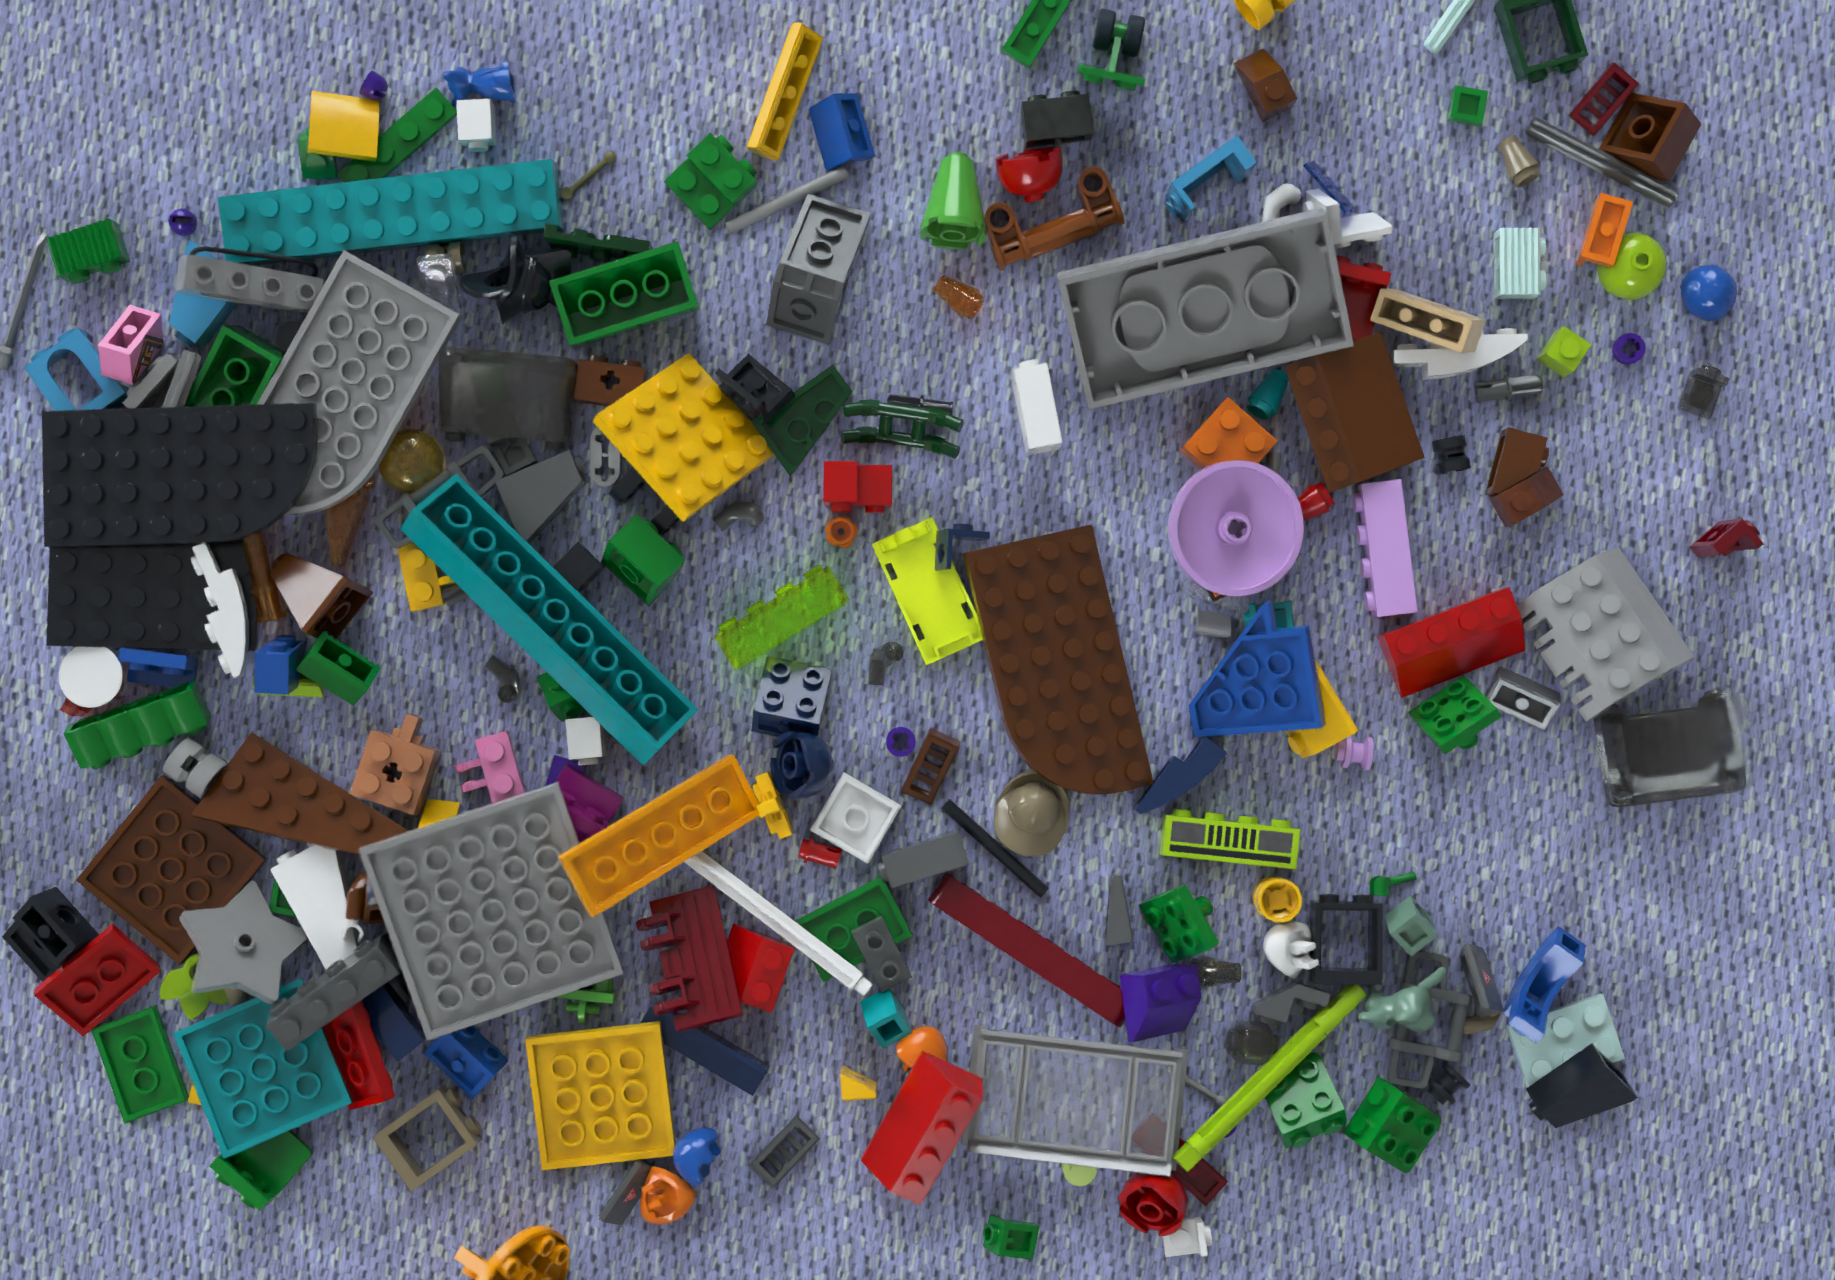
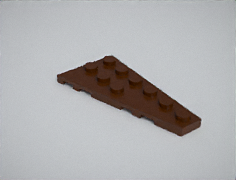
[191,732,409,857]

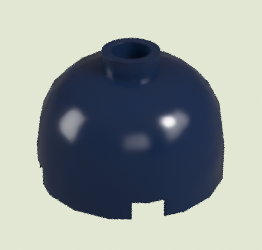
[770,731,834,799]

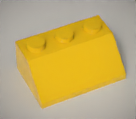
[1285,660,1358,758]

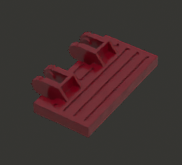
[636,885,744,1033]

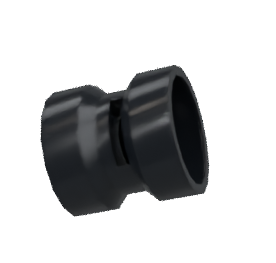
[1432,435,1471,475]

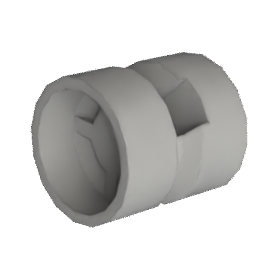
[163,737,228,799]

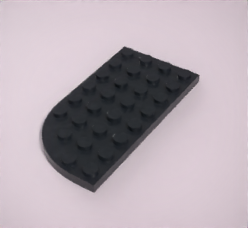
[42,403,317,548]

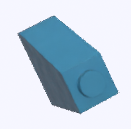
[169,240,238,348]

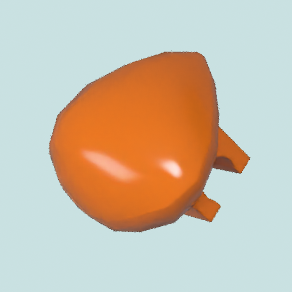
[896,1026,948,1072]
[640,1166,696,1225]

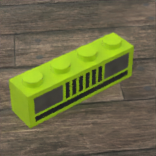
[1159,808,1300,869]

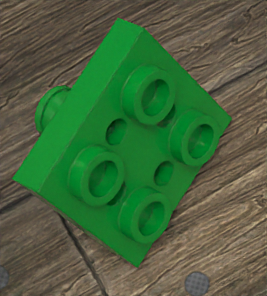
[1408,675,1501,755]
[1139,884,1219,963]

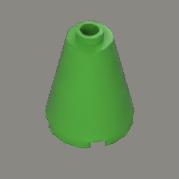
[920,152,987,250]

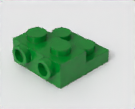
[664,133,758,230]

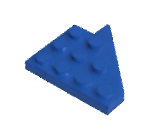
[1189,600,1326,737]

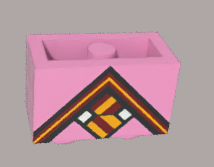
[98,305,164,385]

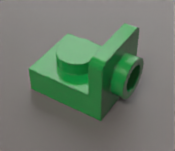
[983,1214,1040,1260]

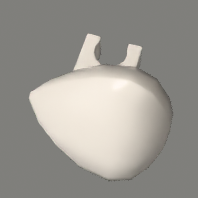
[1263,921,1319,979]

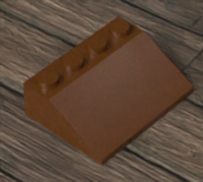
[1285,331,1425,493]

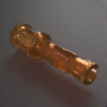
[242,532,287,623]

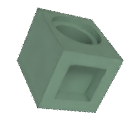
[1384,896,1438,956]

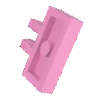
[455,731,526,804]

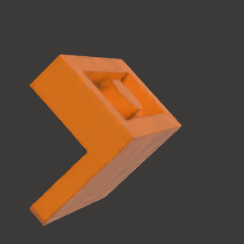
[1576,193,1633,268]

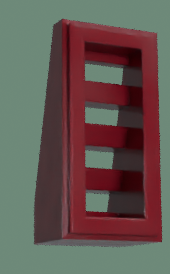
[1568,62,1640,137]

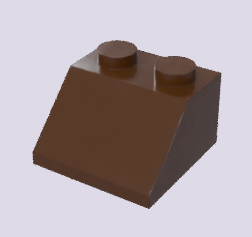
[1599,93,1701,182]

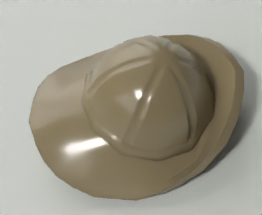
[994,771,1070,856]

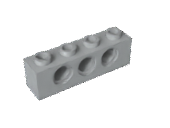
[175,254,324,315]

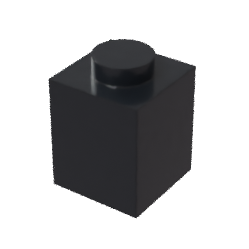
[553,542,605,593]

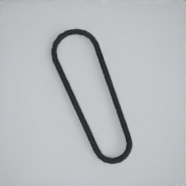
[190,246,319,277]

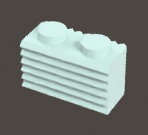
[1494,227,1546,299]

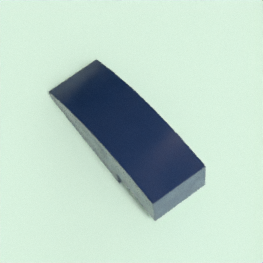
[1133,737,1227,814]
[360,982,426,1062]

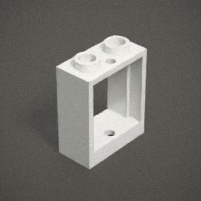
[1011,359,1063,456]

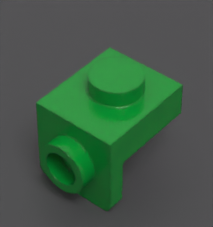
[297,127,338,179]
[537,672,585,722]

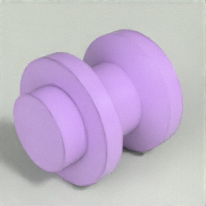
[1335,736,1374,771]

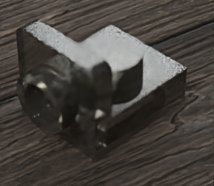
[1676,365,1730,420]

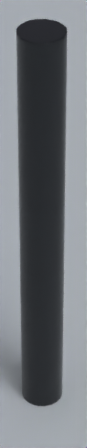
[941,799,1049,898]

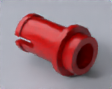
[798,837,842,869]

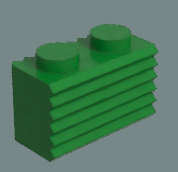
[46,219,130,284]
[296,631,380,706]

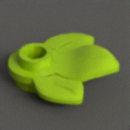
[159,953,228,1020]

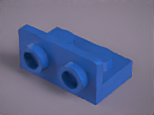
[118,648,199,687]
[424,1025,508,1099]

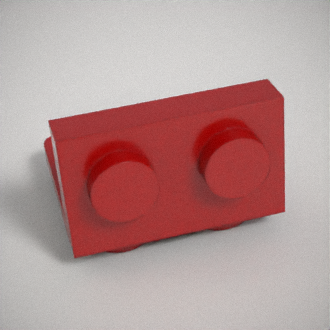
[1336,255,1391,341]

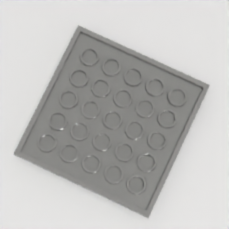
[359,782,623,1041]

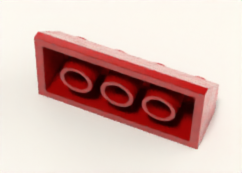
[1377,587,1525,698]
[861,1051,983,1206]

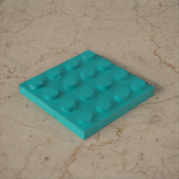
[173,978,353,1159]

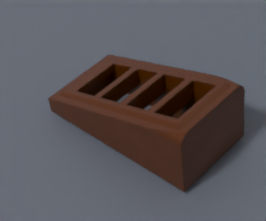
[901,727,960,805]

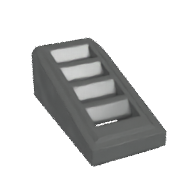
[1105,873,1134,946]
[748,1115,820,1189]

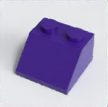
[1120,964,1202,1042]

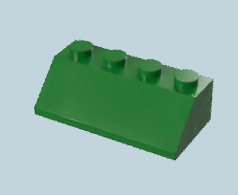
[549,241,701,349]

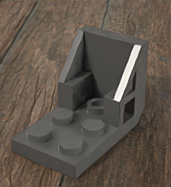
[766,194,871,345]

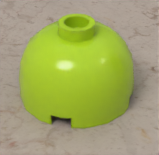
[1597,232,1667,300]

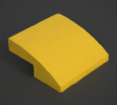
[307,91,379,162]

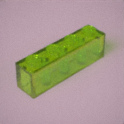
[714,564,850,671]

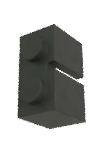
[1021,90,1093,148]

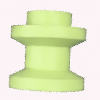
[1062,1163,1097,1186]

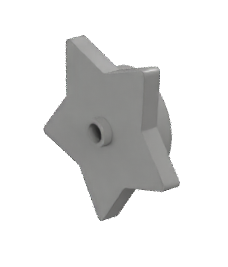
[179,880,308,1005]

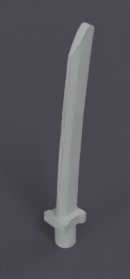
[0,233,48,371]

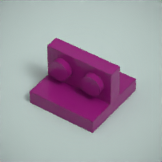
[555,763,624,843]

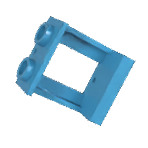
[1165,135,1257,223]
[24,328,129,411]

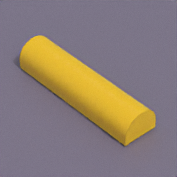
[746,22,824,161]

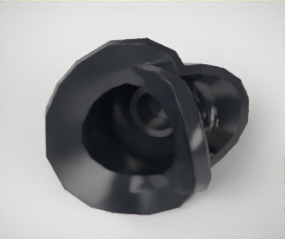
[459,233,571,325]

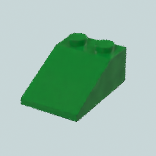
[185,325,285,407]

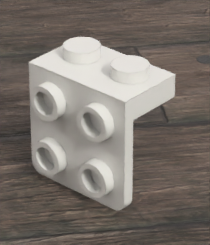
[1303,188,1392,248]

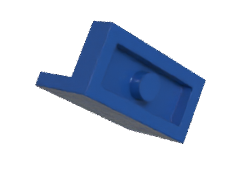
[809,93,875,170]

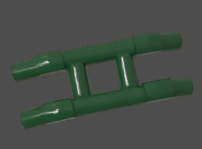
[840,399,964,459]

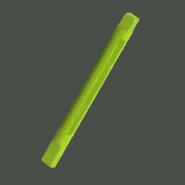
[1172,984,1367,1172]

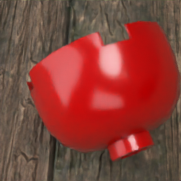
[995,147,1063,202]
[1118,1172,1188,1236]

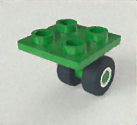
[1077,9,1145,90]

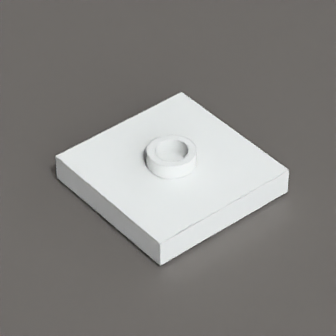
[810,772,902,864]

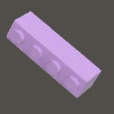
[1352,479,1418,618]

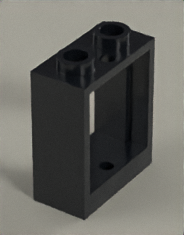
[1310,894,1383,985]

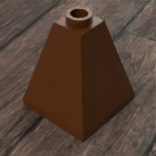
[270,553,373,639]

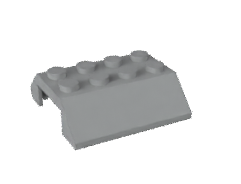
[1517,547,1695,722]

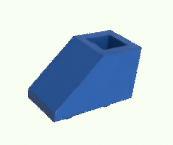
[255,635,306,695]

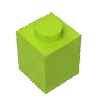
[1536,326,1592,378]

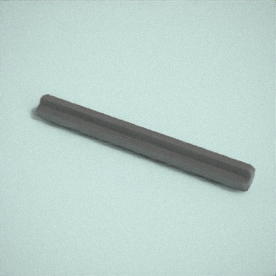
[1525,117,1679,207]

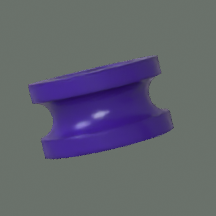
[1612,333,1646,365]
[886,727,916,757]

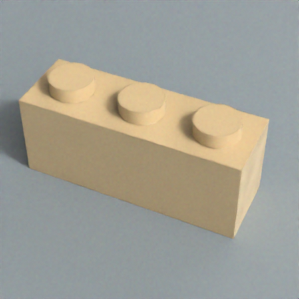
[1370,288,1486,353]

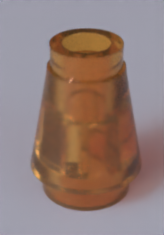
[934,275,985,320]

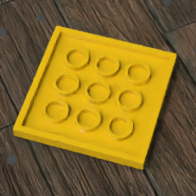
[593,353,774,522]
[525,1021,676,1171]

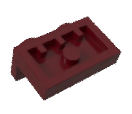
[1689,518,1764,558]

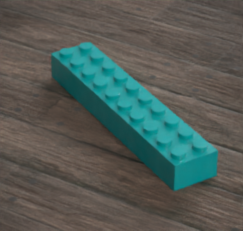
[218,159,565,266]
[400,473,699,766]

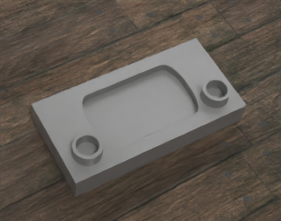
[1057,207,1354,410]

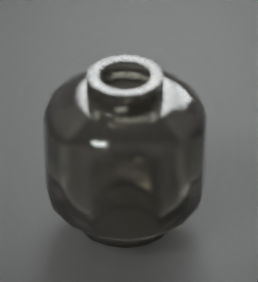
[1226,1021,1278,1066]

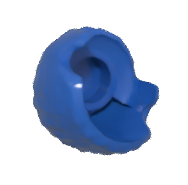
[1680,265,1737,322]
[673,1127,721,1187]

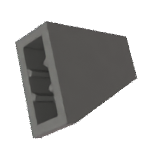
[495,450,588,544]
[877,829,969,888]

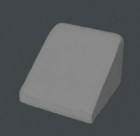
[1194,610,1231,639]

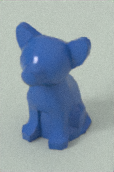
[443,60,516,107]

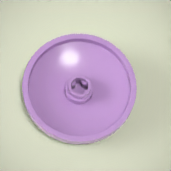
[1168,460,1304,596]

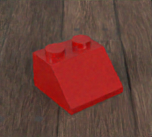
[727,923,795,1013]

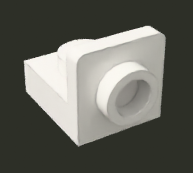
[1162,1217,1212,1257]

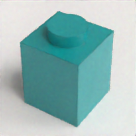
[860,988,912,1049]

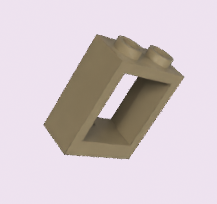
[372,1085,483,1192]

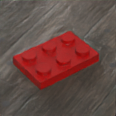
[34,924,161,1036]
[322,1001,395,1110]

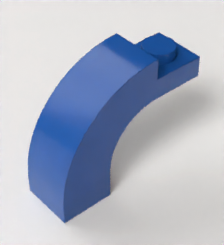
[1503,926,1586,1043]

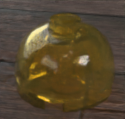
[379,429,446,494]

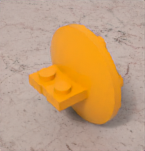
[454,1225,570,1280]

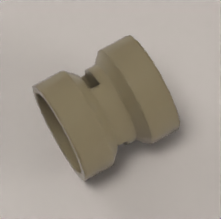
[426,240,467,277]

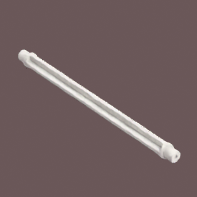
[684,851,873,996]

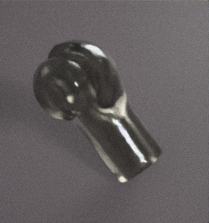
[868,641,904,686]
[484,655,521,703]

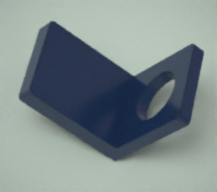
[935,524,990,571]

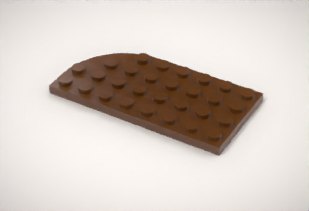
[963,524,1154,795]

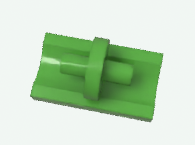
[554,978,617,1024]

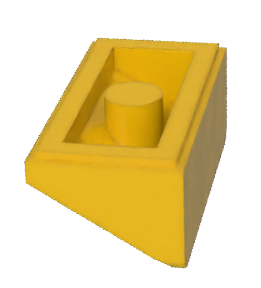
[840,1065,877,1101]

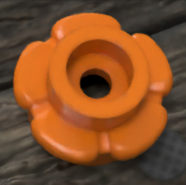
[825,515,858,548]

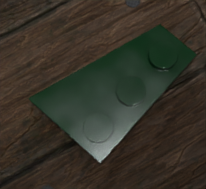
[544,223,653,262]
[752,365,853,477]

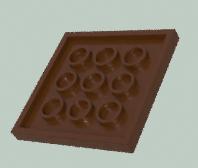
[76,775,268,965]

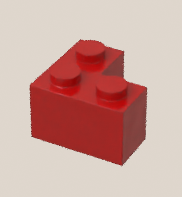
[823,461,892,514]

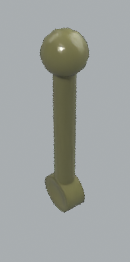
[560,151,617,200]

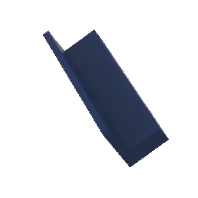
[640,998,770,1096]

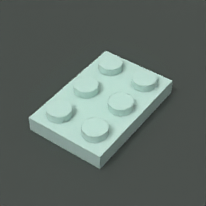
[1506,993,1625,1088]

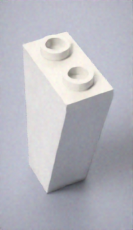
[270,843,361,969]

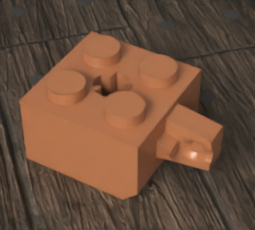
[350,714,441,815]

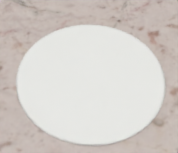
[59,647,123,708]

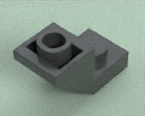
[1250,981,1331,1026]

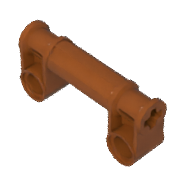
[984,167,1125,271]

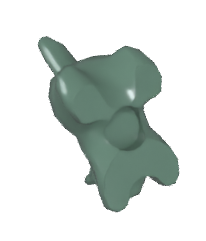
[1358,967,1446,1032]

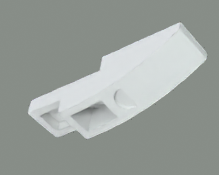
[1389,328,1528,380]
[190,542,249,678]

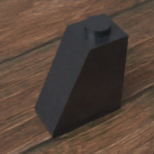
[1526,1043,1638,1128]

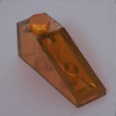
[325,473,375,567]

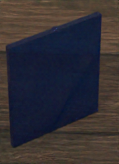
[1303,160,1355,214]

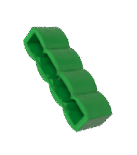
[63,681,211,770]

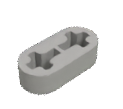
[590,427,622,488]

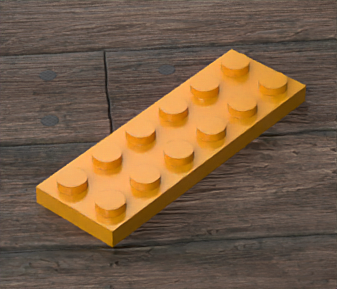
[558,754,759,917]

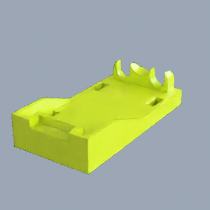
[872,517,983,666]

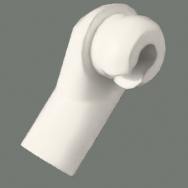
[1262,183,1301,222]

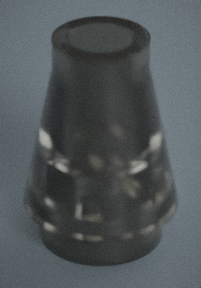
[1190,955,1241,989]

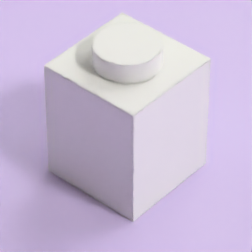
[456,99,497,152]
[565,717,606,766]

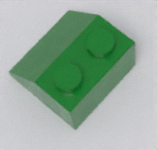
[601,514,686,607]

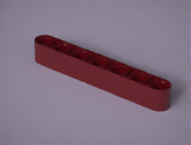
[928,872,1125,1028]

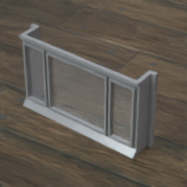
[962,1025,1188,1176]

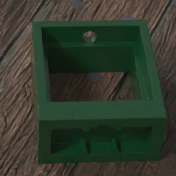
[1494,0,1588,84]

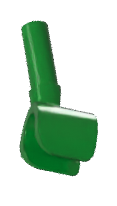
[1370,872,1417,896]

